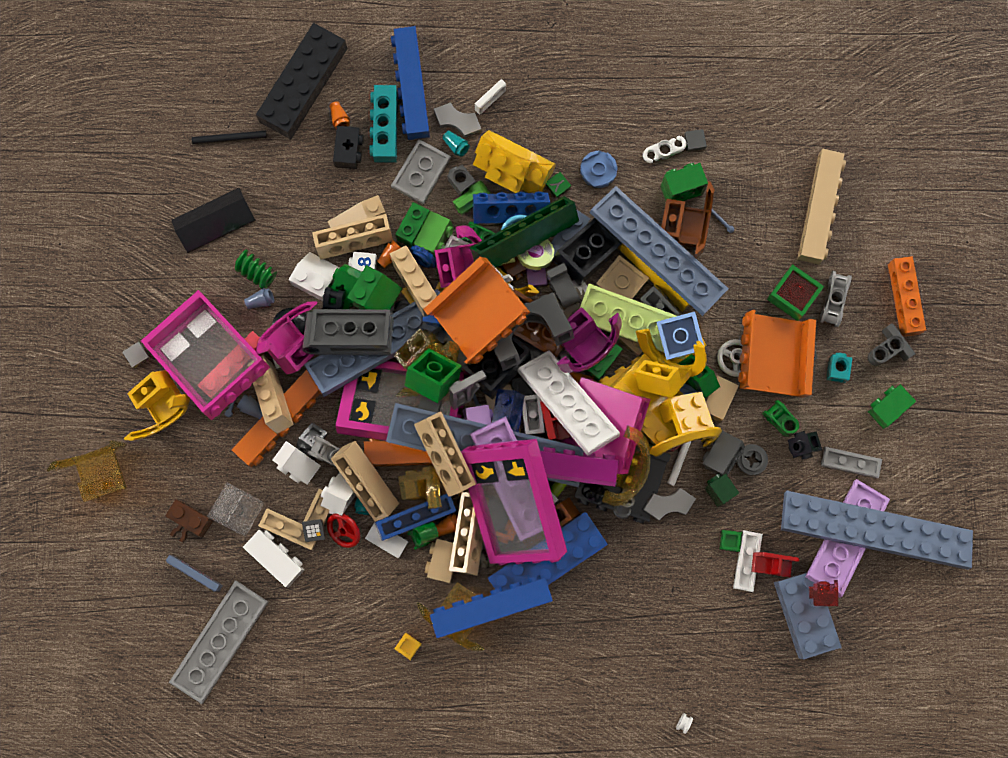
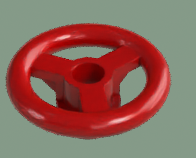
[327,513,360,548]

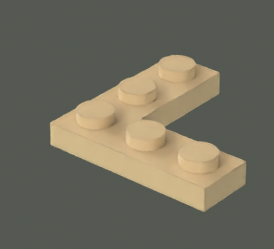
[258,489,330,550]

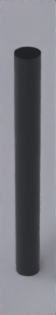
[192,130,267,144]

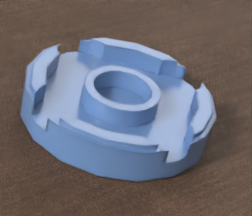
[580,151,617,188]

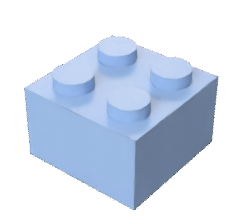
[656,312,704,361]

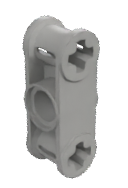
[819,271,852,327]
[307,436,340,468]

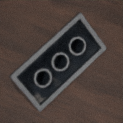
[172,188,256,253]

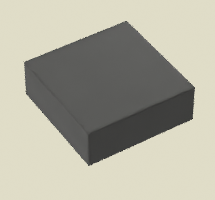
[684,129,707,151]

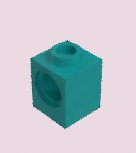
[826,353,852,383]

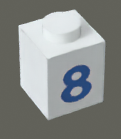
[349,252,378,271]

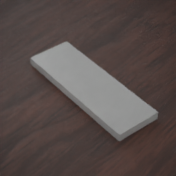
[169,581,269,704]

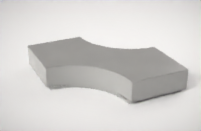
[434,103,482,138]
[642,488,696,520]

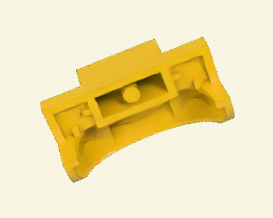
[473,130,556,193]

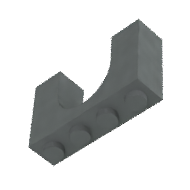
[493,292,574,371]

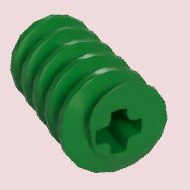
[235,249,277,289]

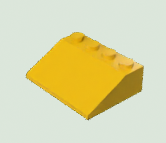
[610,353,684,446]

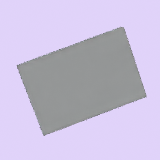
[391,139,451,205]

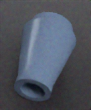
[244,288,274,309]
[237,394,263,419]

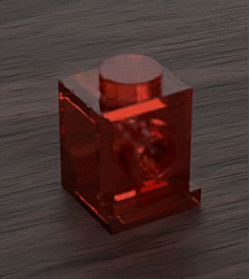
[809,580,838,606]

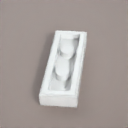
[733,530,763,592]

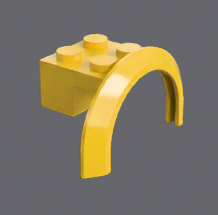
[635,329,707,398]
[124,370,190,441]
[647,392,722,457]

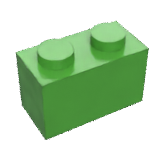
[413,211,454,258]

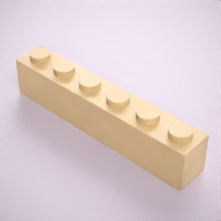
[797,149,846,264]

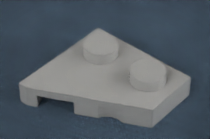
[449,370,486,410]

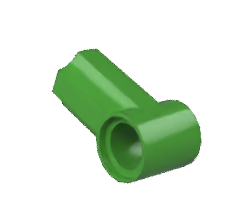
[453,181,491,215]

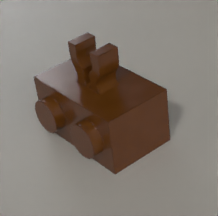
[165,499,214,543]

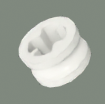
[676,713,693,734]

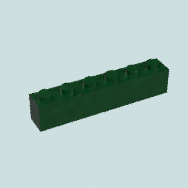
[470,196,579,268]

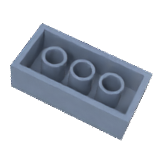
[774,572,842,659]

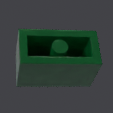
[704,474,739,507]

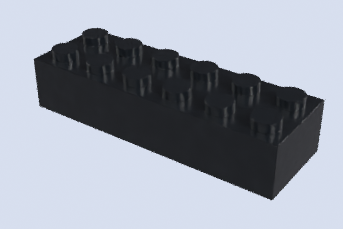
[256,23,347,140]

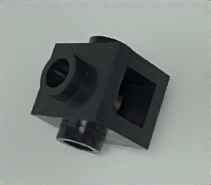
[788,431,822,460]

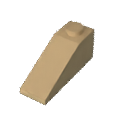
[328,195,386,228]

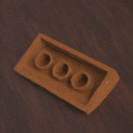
[513,288,563,358]

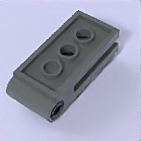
[302,309,394,355]

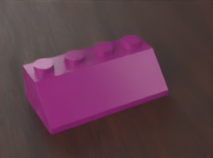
[540,447,619,487]

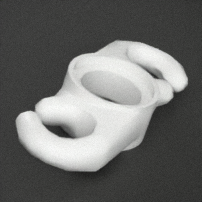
[643,136,687,163]

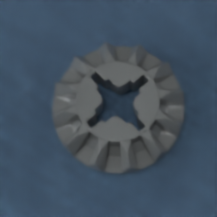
[737,444,768,475]

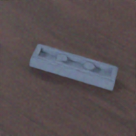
[166,555,223,592]

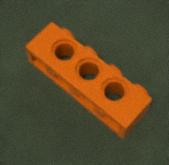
[888,256,926,337]

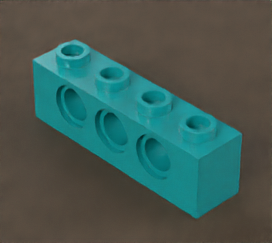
[370,85,398,163]

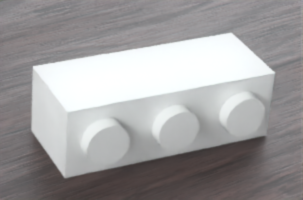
[243,530,304,588]

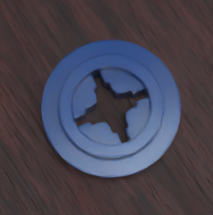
[410,245,437,268]

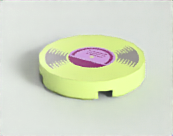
[517,239,554,270]

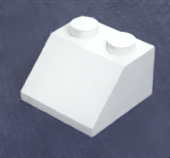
[289,252,340,301]

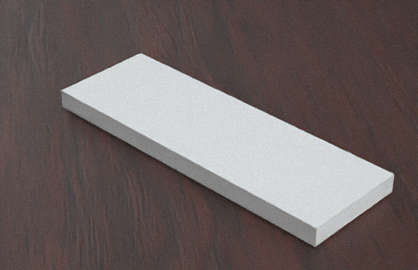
[518,350,620,456]

